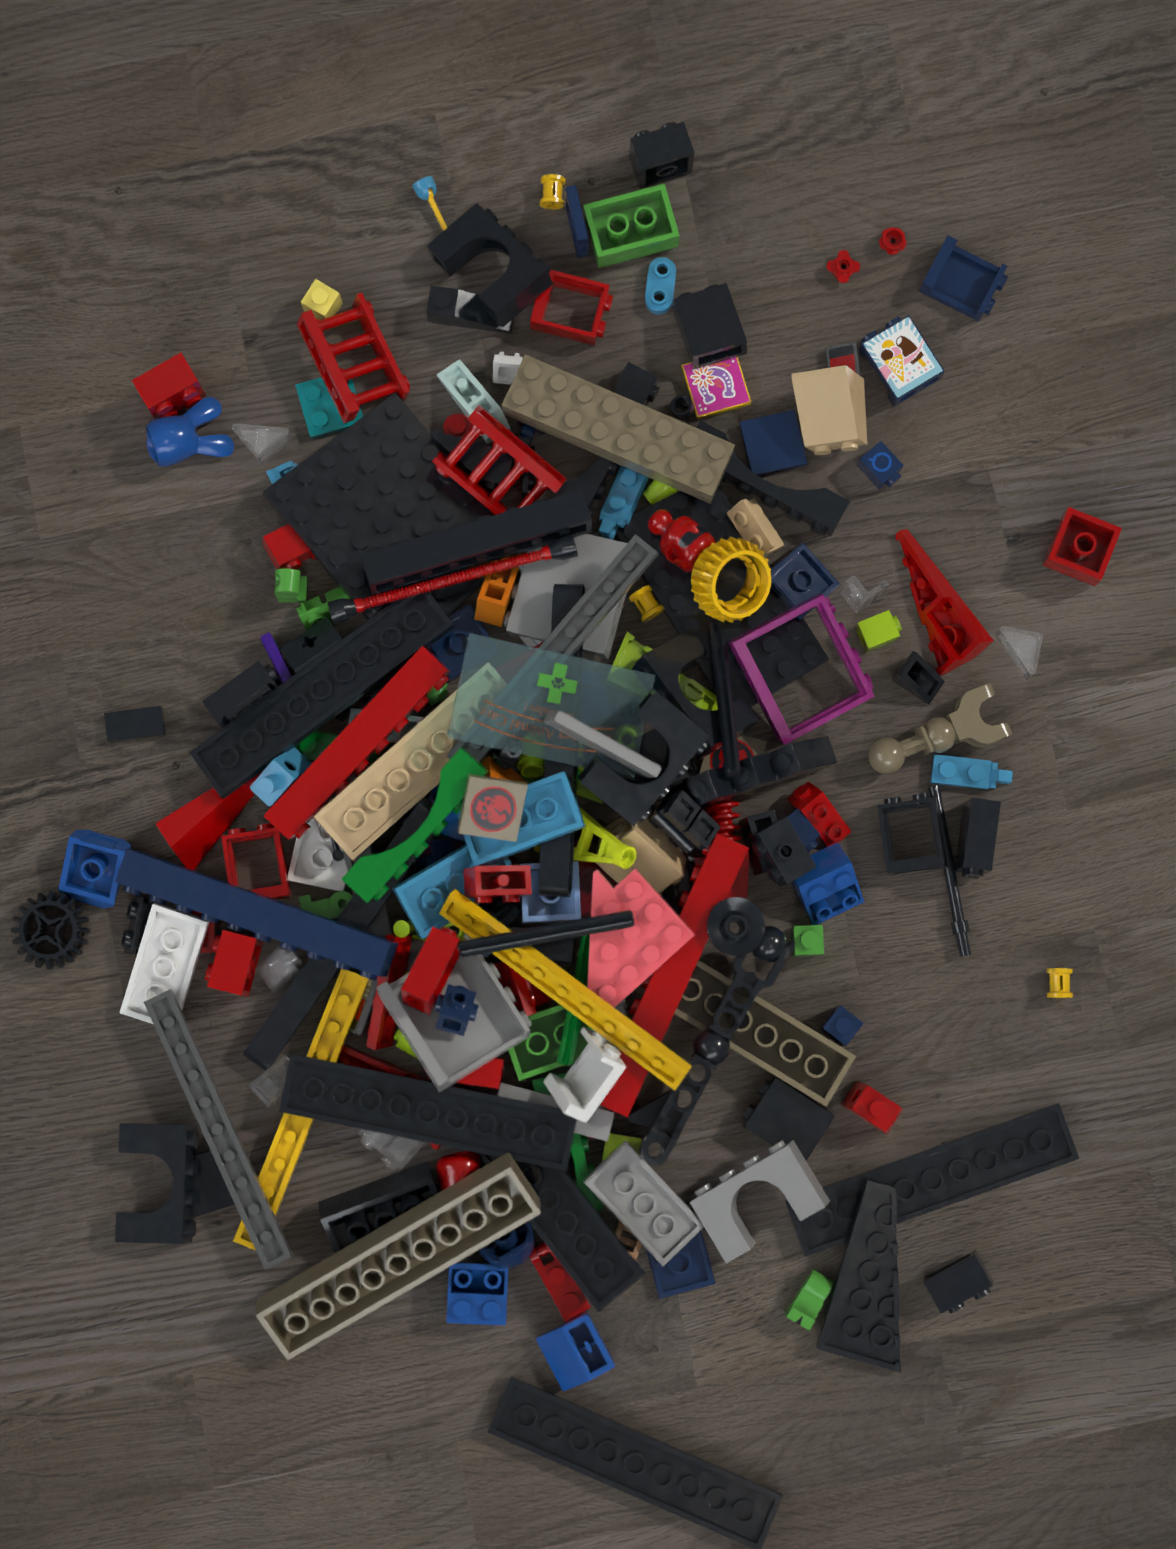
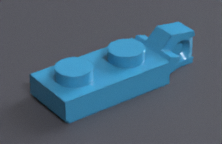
[599,466,649,540]
[930,754,1013,790]

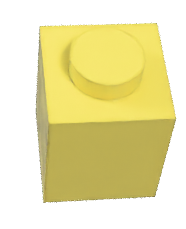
[301,279,343,320]

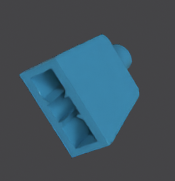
[250,747,312,808]

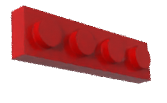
[366,934,413,1050]

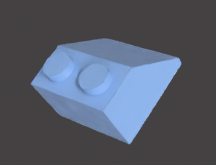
[520,861,581,924]

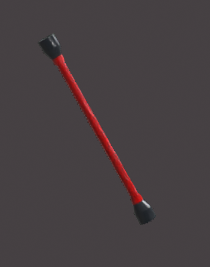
[327,534,578,624]

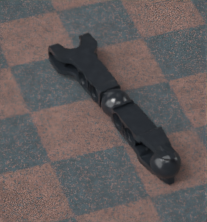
[639,926,795,1166]

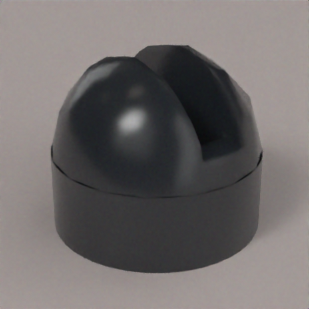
[670,394,694,419]

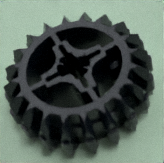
[11,891,91,970]

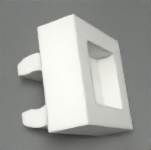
[493,352,522,385]

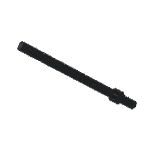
[928,785,971,957]

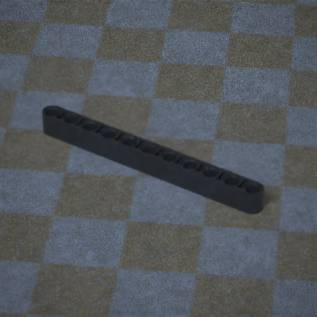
[539,584,585,897]
[243,797,434,1072]

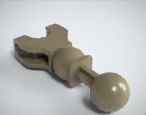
[868,684,1013,774]

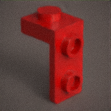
[787,781,851,847]

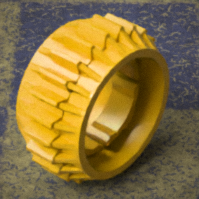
[691,537,771,623]

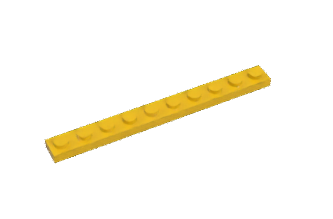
[439,889,692,1090]
[233,969,370,1250]

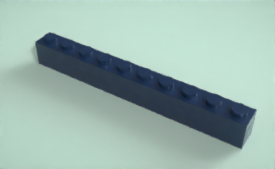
[115,849,399,980]

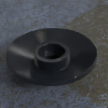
[707,897,765,956]

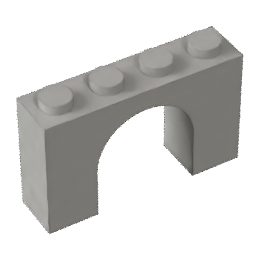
[690,1140,830,1263]

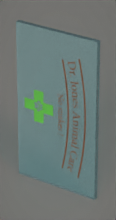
[447,633,655,778]

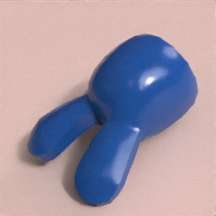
[146,397,234,467]

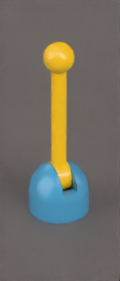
[412,176,447,231]

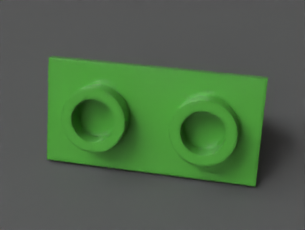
[296,587,350,630]

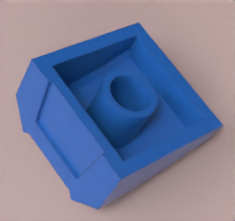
[58,830,131,909]

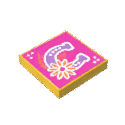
[681,357,751,420]

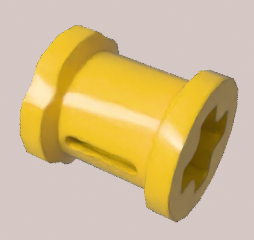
[540,174,565,210]
[629,585,665,623]
[1047,968,1073,998]

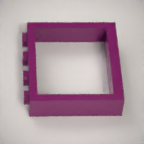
[728,594,875,745]

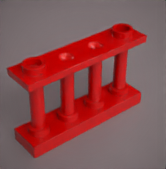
[297,292,410,424]
[432,405,567,515]

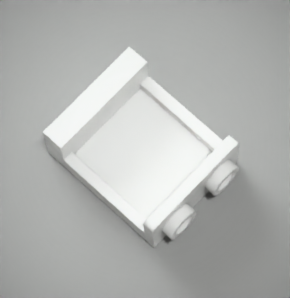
[544,1027,626,1123]

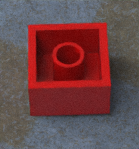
[132,352,206,419]
[1042,507,1122,587]
[205,930,264,997]

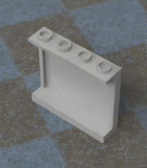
[504,534,627,660]
[377,934,532,1092]

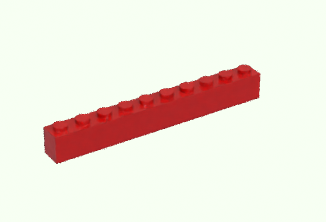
[600,833,749,1117]

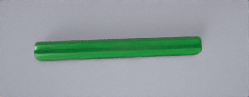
[557,935,590,1066]

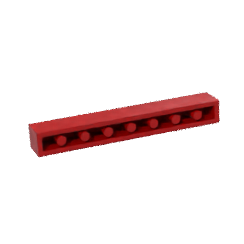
[263,646,450,840]

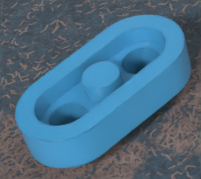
[645,257,676,315]

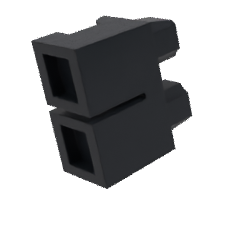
[649,790,721,853]

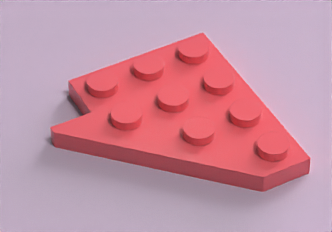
[588,869,696,1008]

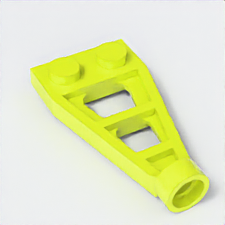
[534,807,636,869]

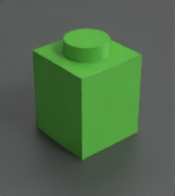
[791,925,824,957]

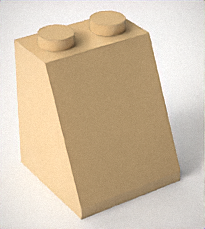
[792,365,867,455]
[595,811,687,895]

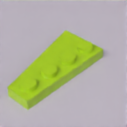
[605,632,718,710]

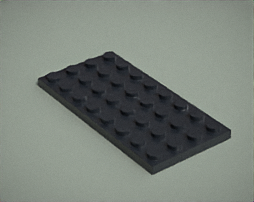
[615,486,829,708]

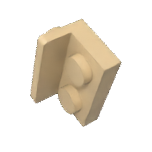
[727,498,784,557]

